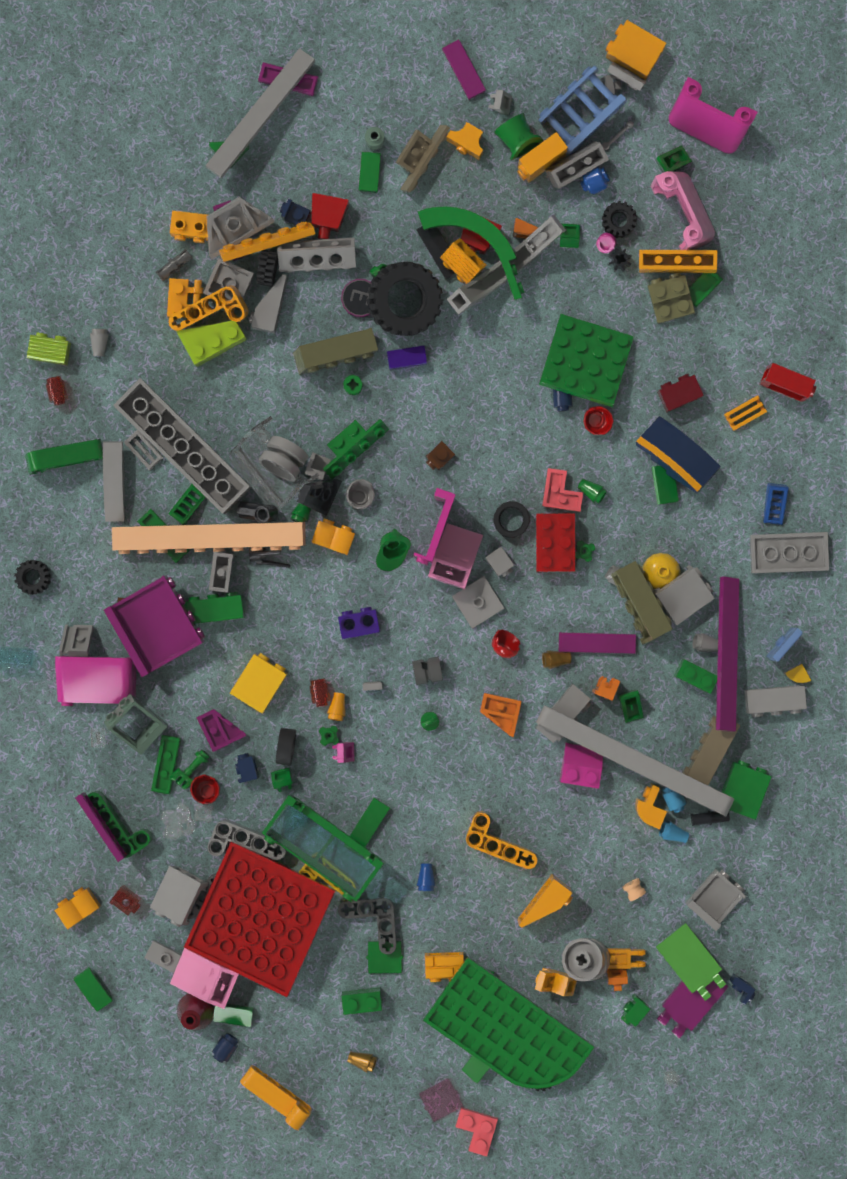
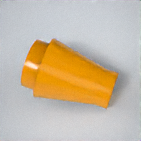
[327,692,346,721]

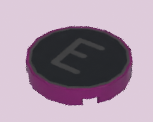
[341,279,372,318]

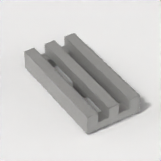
[124,430,164,471]

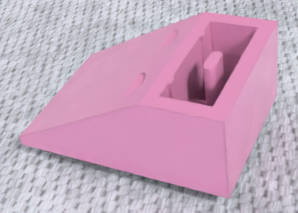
[428,523,483,589]
[170,948,239,1009]

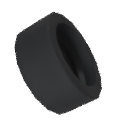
[493,501,530,538]
[276,728,296,766]

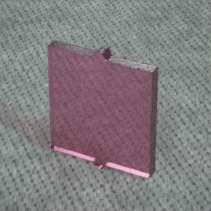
[419,1078,463,1122]

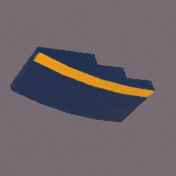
[636,416,721,494]

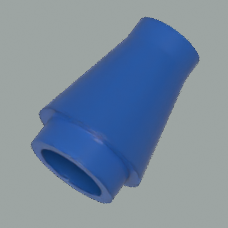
[417,864,435,891]

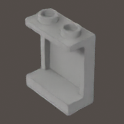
[653,565,714,625]
[150,866,209,927]
[685,869,747,931]

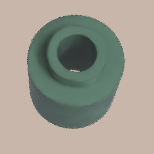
[365,127,385,150]

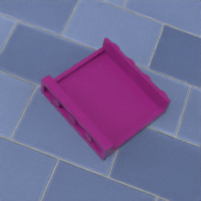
[104,575,205,677]

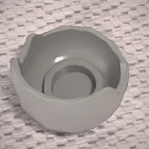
[346,479,375,509]

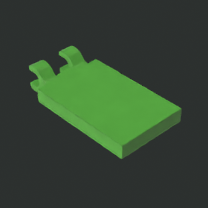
[656,923,726,1001]

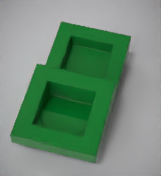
[74,967,113,1011]

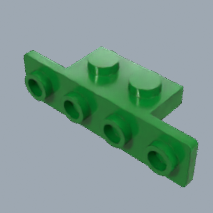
[323,419,389,479]

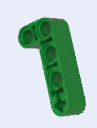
[25,439,103,475]
[87,791,153,858]

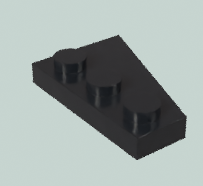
[297,479,342,516]

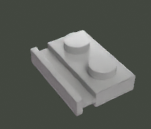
[607,62,647,91]
[59,625,93,657]

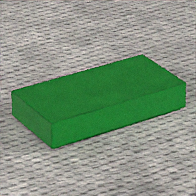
[358,152,381,193]
[689,273,723,308]

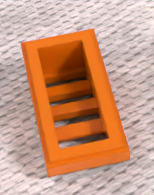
[513,218,538,239]

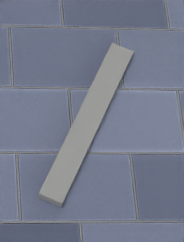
[205,48,315,179]

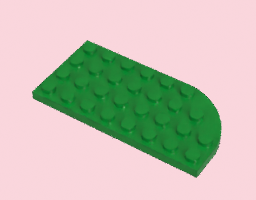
[423,956,594,1089]

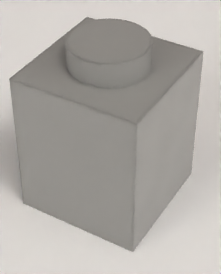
[485,547,514,577]

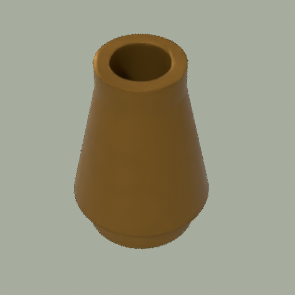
[542,650,571,669]
[347,1051,377,1073]

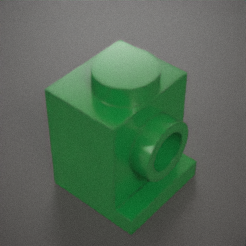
[621,994,651,1027]

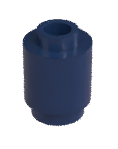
[553,389,573,412]
[212,1033,239,1063]

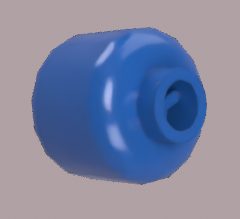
[580,166,610,195]

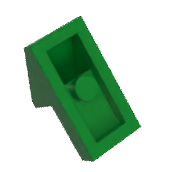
[656,145,692,173]

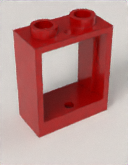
[759,363,817,402]

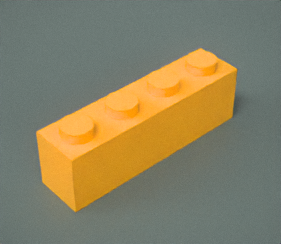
[639,250,717,273]

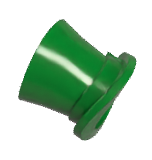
[494,113,543,161]

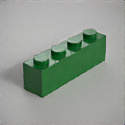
[184,592,245,624]

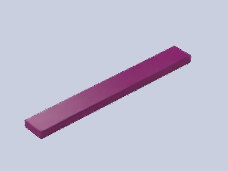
[716,576,739,732]

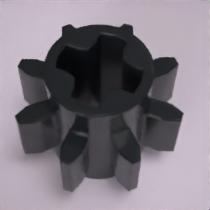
[608,248,632,272]

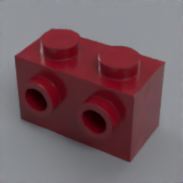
[657,374,704,413]

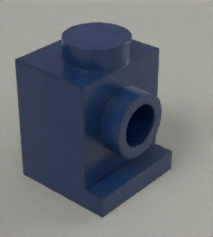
[235,753,259,783]

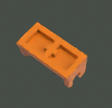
[592,676,620,701]

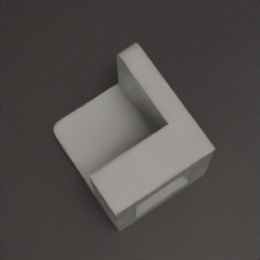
[305,452,331,481]

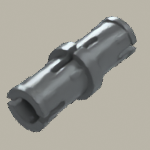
[156,249,193,282]

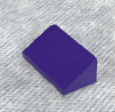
[387,345,427,370]

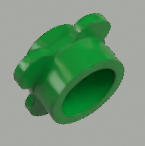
[575,540,595,562]
[319,726,339,746]

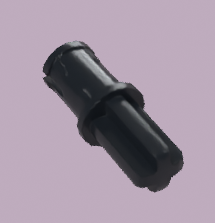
[691,810,730,826]

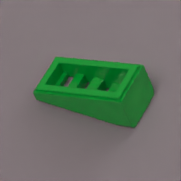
[168,484,206,525]

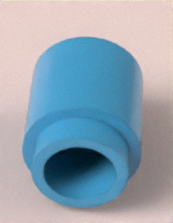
[662,787,687,813]

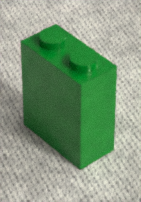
[722,760,772,820]

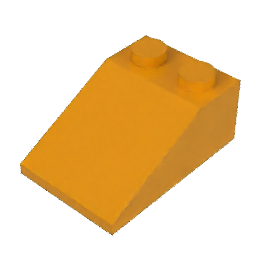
[517,874,573,928]

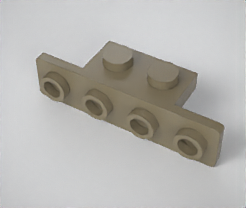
[395,125,450,193]

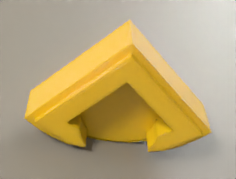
[785,664,811,683]

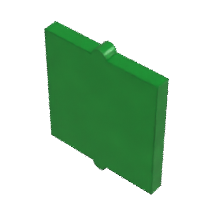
[366,941,403,973]

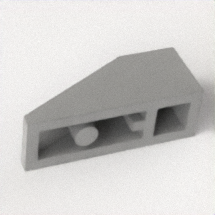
[249,275,288,334]

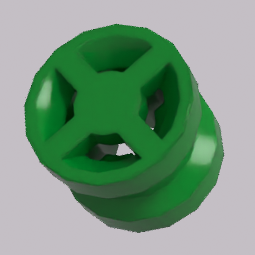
[343,375,363,396]

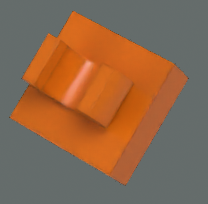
[607,969,628,991]

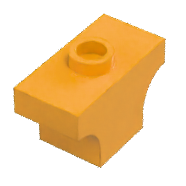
[446,122,483,160]

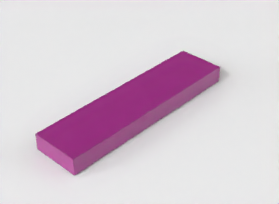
[558,632,636,654]
[75,792,127,862]

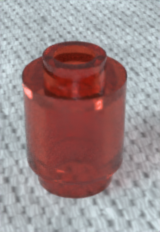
[45,376,68,406]
[309,678,331,707]

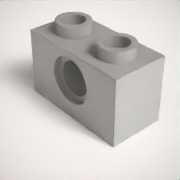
[209,552,233,593]

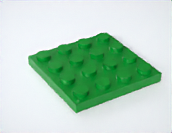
[539,314,634,407]

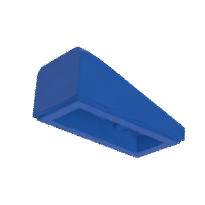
[763,483,789,525]

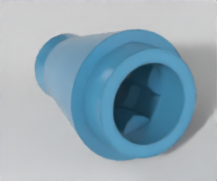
[659,821,689,843]

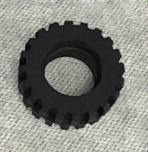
[367,261,443,336]

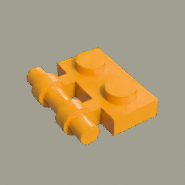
[167,278,203,319]

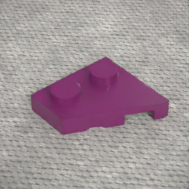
[196,709,246,752]

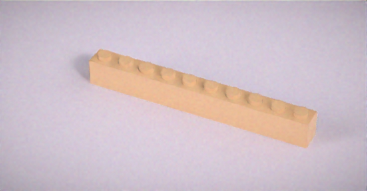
[112,522,306,554]

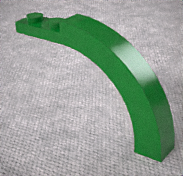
[417,206,525,301]

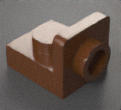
[425,441,455,471]

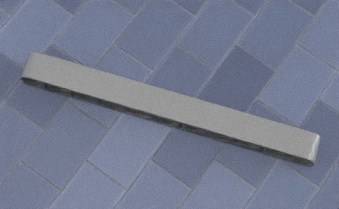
[536,705,734,816]

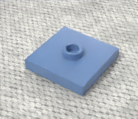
[766,627,803,662]

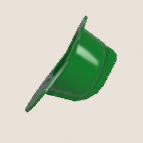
[376,529,411,571]

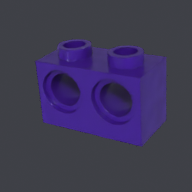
[338,607,380,639]

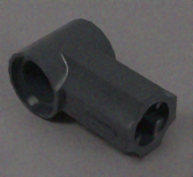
[237,501,278,523]

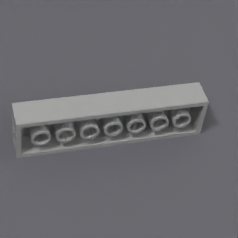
[113,378,252,515]

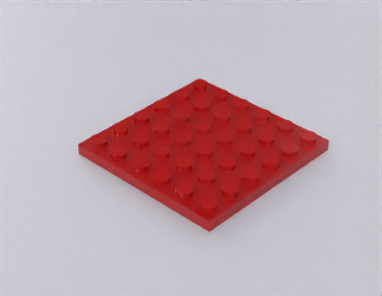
[184,842,336,997]

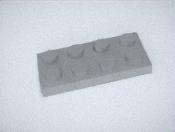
[750,532,829,573]

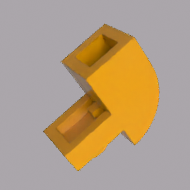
[635,783,667,829]
[535,968,577,996]

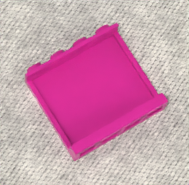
[414,488,456,565]

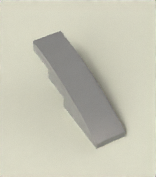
[103,441,125,522]

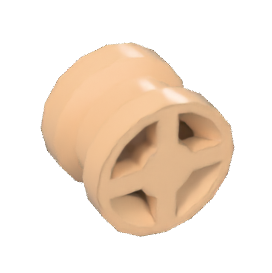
[622,878,646,901]

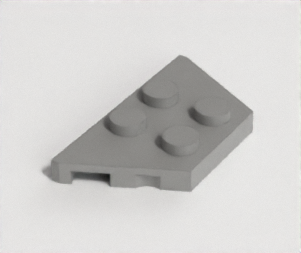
[206,196,275,260]

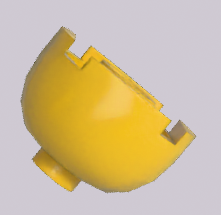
[642,553,680,589]

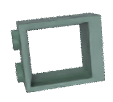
[104,694,167,755]

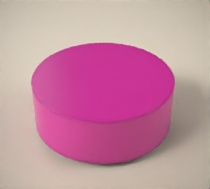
[596,233,616,253]

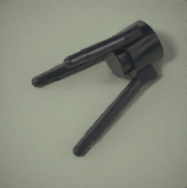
[249,547,291,568]

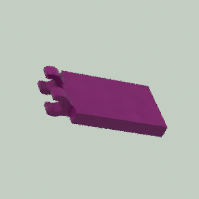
[657,980,728,1038]

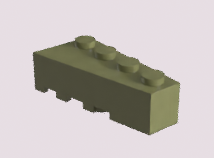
[293,328,378,375]
[611,561,672,645]

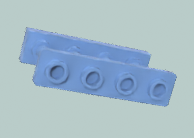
[538,65,627,155]

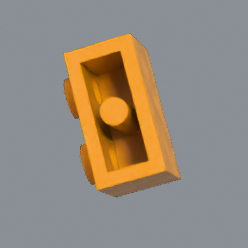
[170,210,208,244]

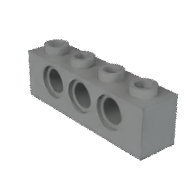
[277,238,356,273]

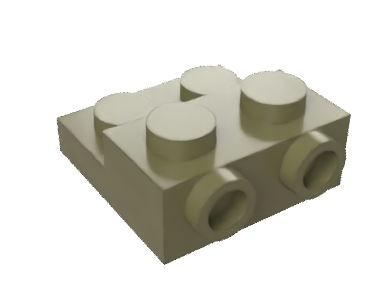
[648,273,695,324]

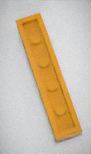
[219,222,315,262]

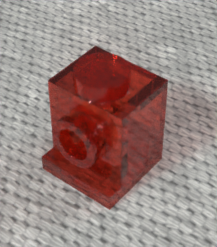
[109,885,142,915]

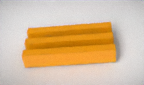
[724,395,767,431]

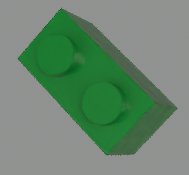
[674,659,717,694]
[341,987,382,1015]

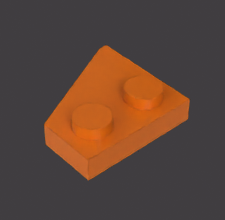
[480,693,522,737]

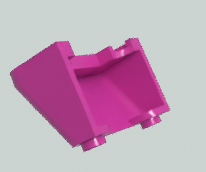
[668,77,757,154]
[55,656,136,706]

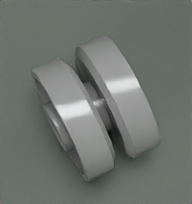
[259,436,308,482]
[562,938,610,982]

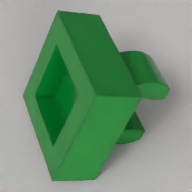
[271,767,293,792]

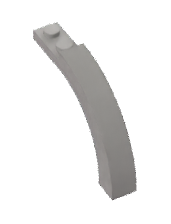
[447,215,566,315]

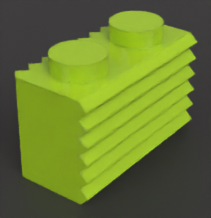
[27,332,71,366]

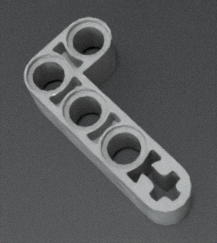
[207,819,287,860]

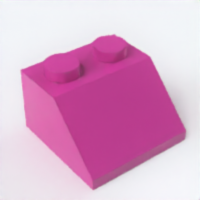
[559,743,603,789]

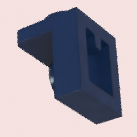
[280,199,311,225]
[729,973,756,1005]

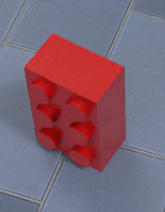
[536,513,575,572]

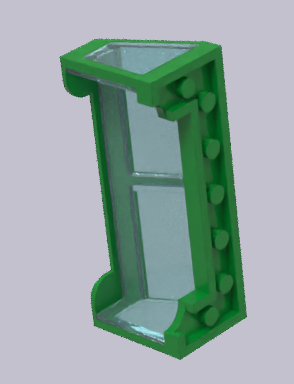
[262,795,386,902]

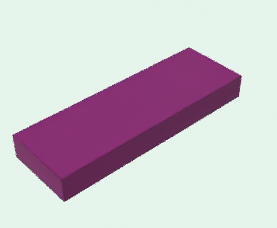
[442,39,486,100]
[258,62,318,97]

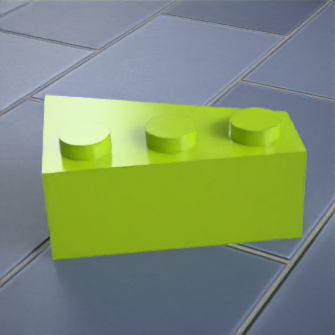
[176,321,247,367]

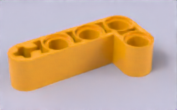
[169,285,249,331]
[466,811,537,869]
[240,1065,312,1131]

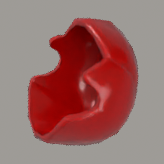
[583,406,614,435]
[492,629,520,658]
[190,774,220,805]

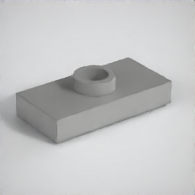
[144,940,182,973]

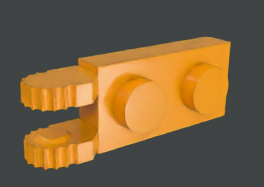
[607,948,646,969]

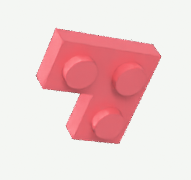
[542,468,583,512]
[456,1107,498,1156]

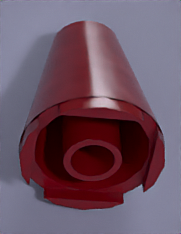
[177,993,215,1030]

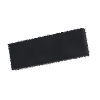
[416,226,455,280]

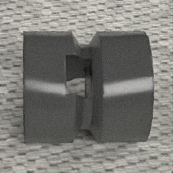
[412,656,443,685]

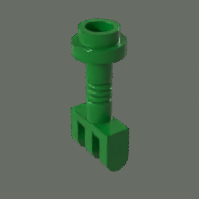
[170,749,210,790]

